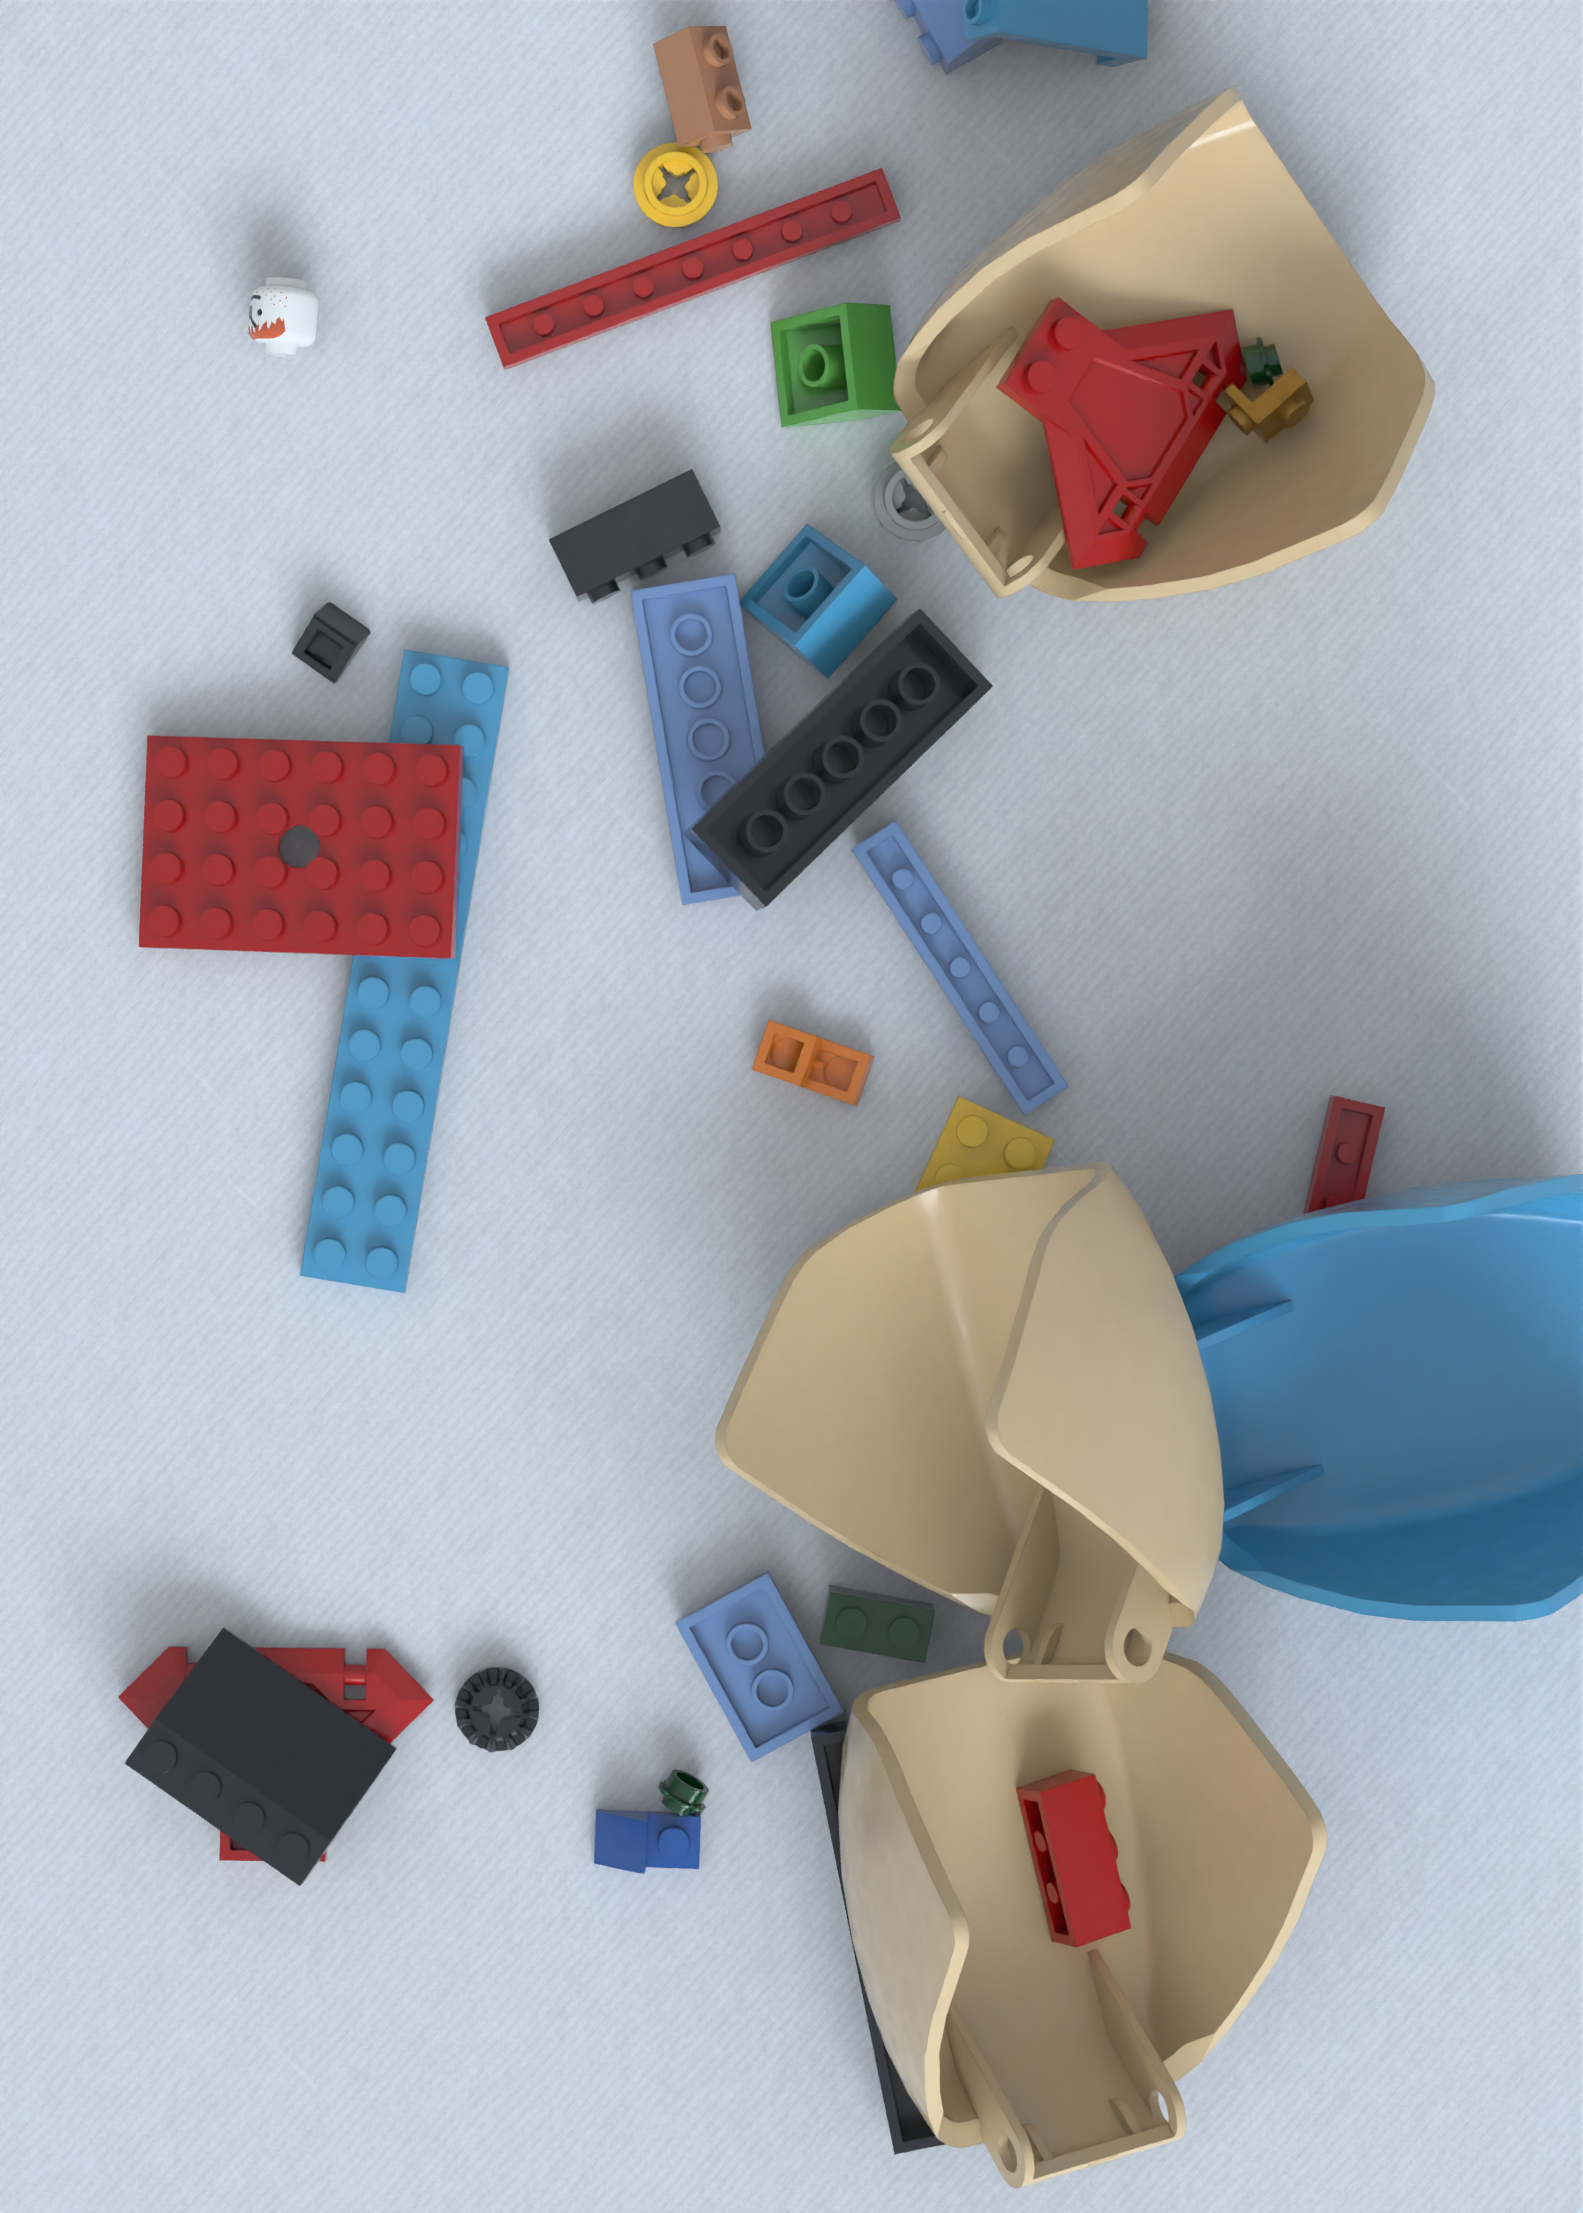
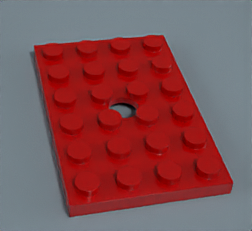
[139,735,464,959]

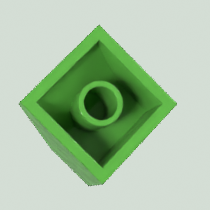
[770,302,901,428]

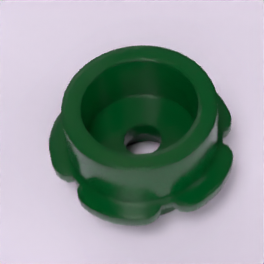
[1242,337,1283,389]
[658,1769,709,1817]

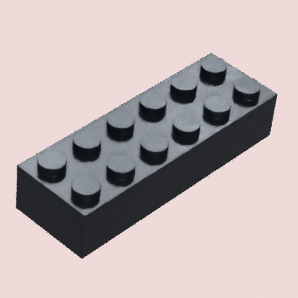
[683,609,993,911]

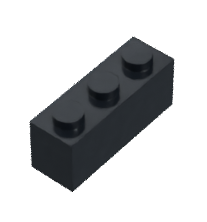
[549,469,721,604]

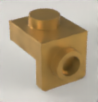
[1224,367,1314,444]

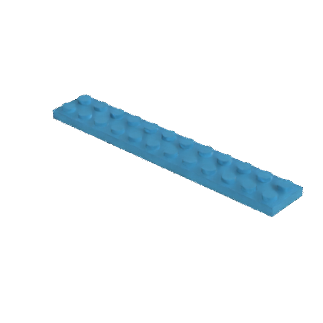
[300,649,510,1293]

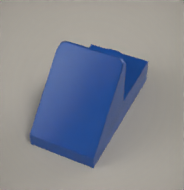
[594,1809,701,1874]

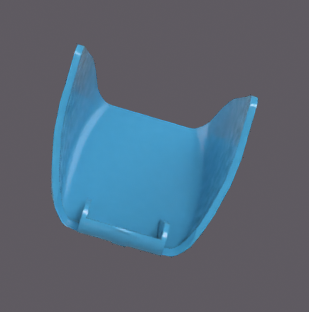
[1174,1174,1583,1622]

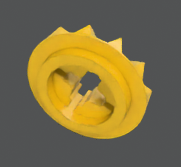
[633,142,718,229]

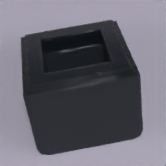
[291,602,370,684]

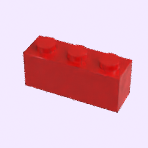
[1016,1769,1131,1948]

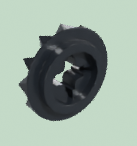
[455,1667,539,1753]

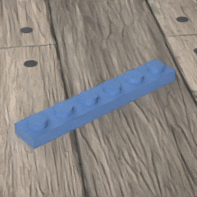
[851,820,1069,1115]

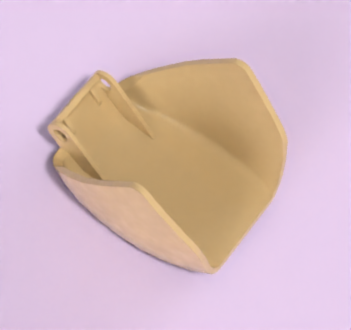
[889,85,1435,602]
[715,1162,1225,1683]
[838,1651,1327,2189]

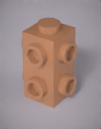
[653,26,752,154]

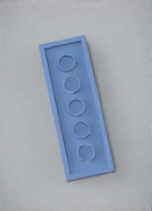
[630,573,787,905]

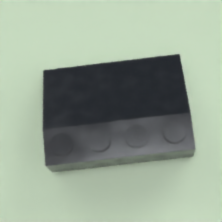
[124,1627,397,1886]

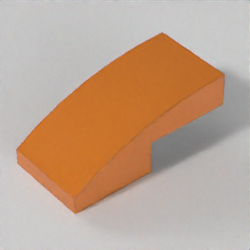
[751,1020,875,1106]

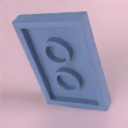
[675,1571,844,1763]

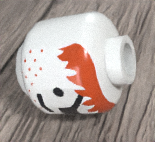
[248,277,320,357]

